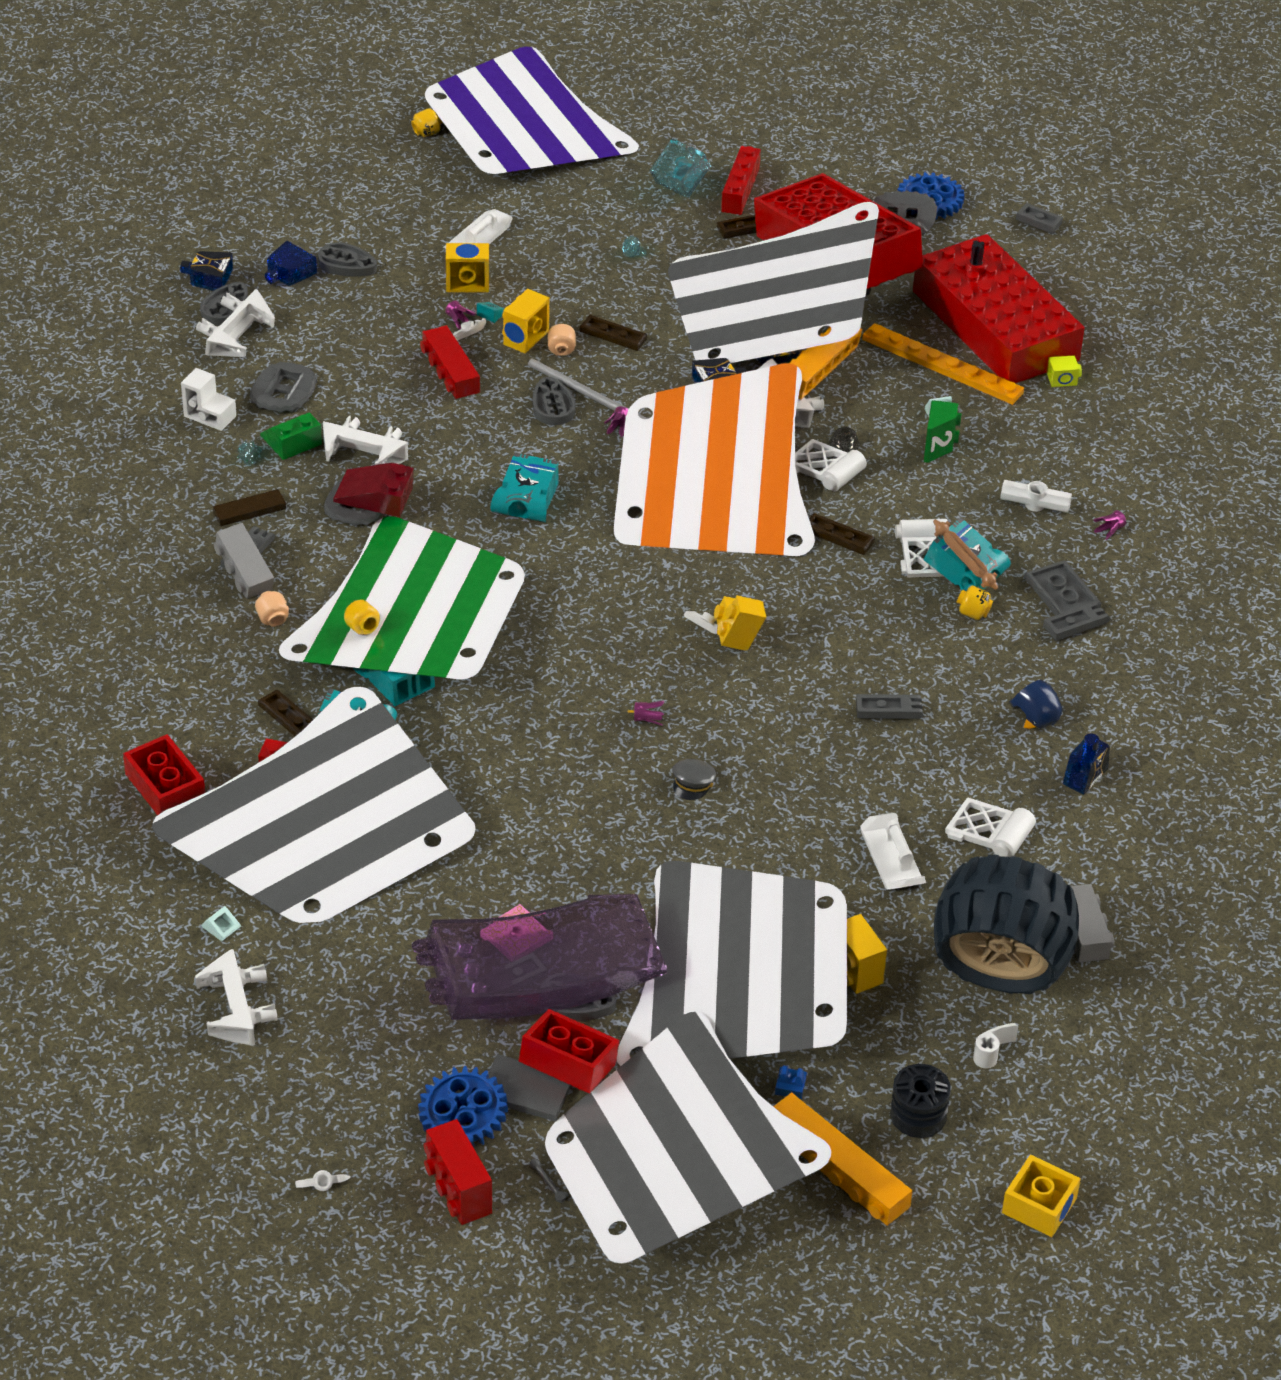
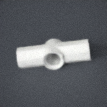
[1000,480,1072,513]

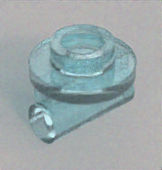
[622,236,647,257]
[236,440,262,466]

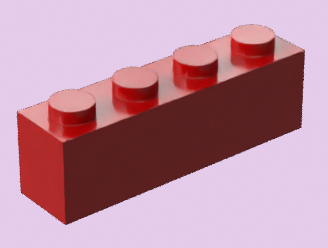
[721,146,761,215]
[420,325,480,399]

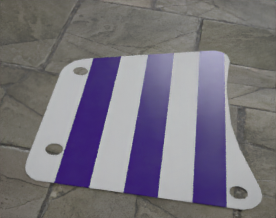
[425,47,639,174]

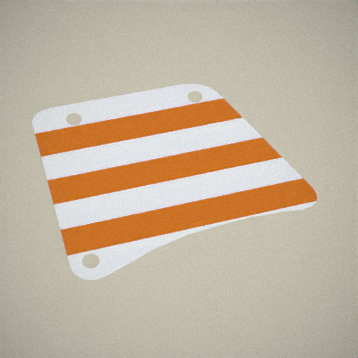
[614,363,815,556]

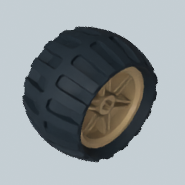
[934,855,1079,994]

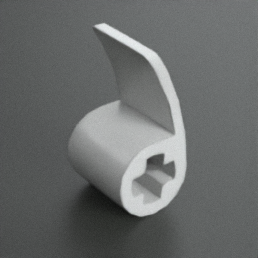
[973,1023,1018,1068]

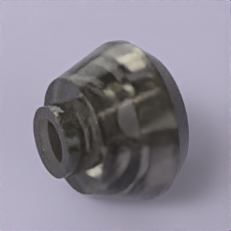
[829,426,860,453]

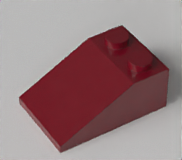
[333,463,414,518]

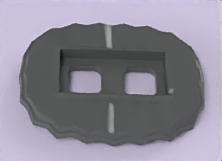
[874,190,937,236]
[249,361,317,413]
[324,478,383,526]

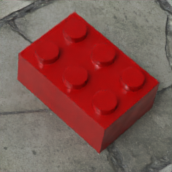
[123,734,205,815]
[519,1009,620,1094]
[423,1119,492,1225]

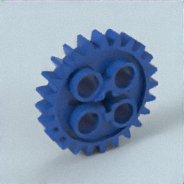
[898,172,964,220]
[418,1066,508,1148]

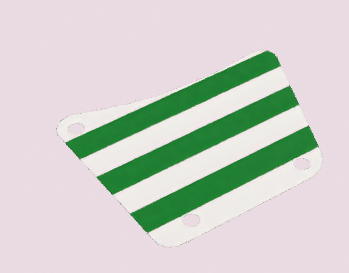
[279,516,525,680]

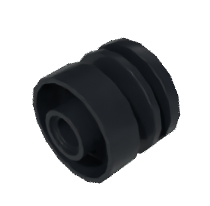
[890,1063,951,1138]

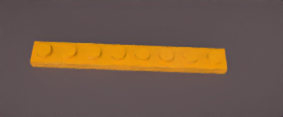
[862,323,1024,405]

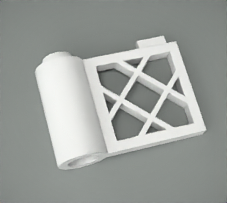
[795,439,867,492]
[895,519,947,577]
[945,797,1036,857]

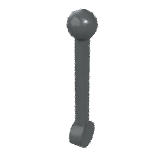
[530,1159,566,1203]

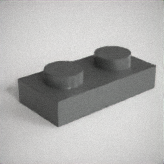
[1016,203,1063,234]

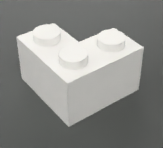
[181,368,236,431]

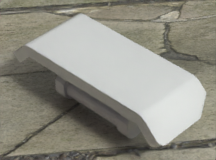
[443,209,512,249]
[860,813,926,889]

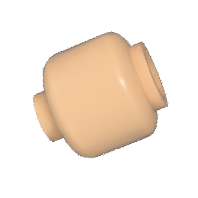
[548,324,576,356]
[255,591,290,627]

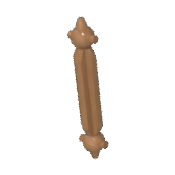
[933,519,998,590]

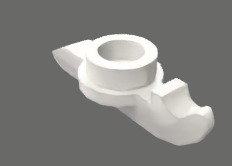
[453,318,486,341]
[684,611,718,634]
[295,1170,351,1191]

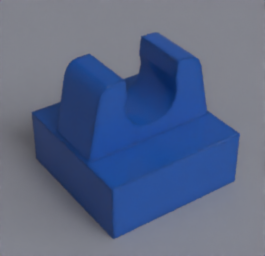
[775,1065,807,1100]

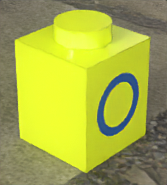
[1047,355,1082,387]

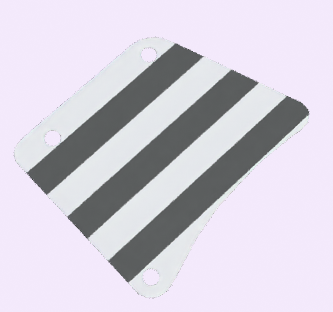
[668,202,879,365]
[152,687,475,923]
[617,861,847,1066]
[545,1012,831,1263]

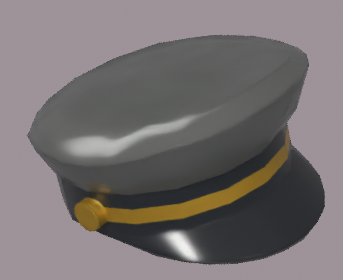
[672,759,716,800]

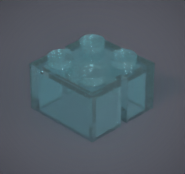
[649,138,711,198]

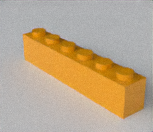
[790,326,863,400]
[773,1092,913,1226]

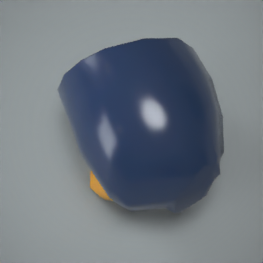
[1009,680,1062,729]

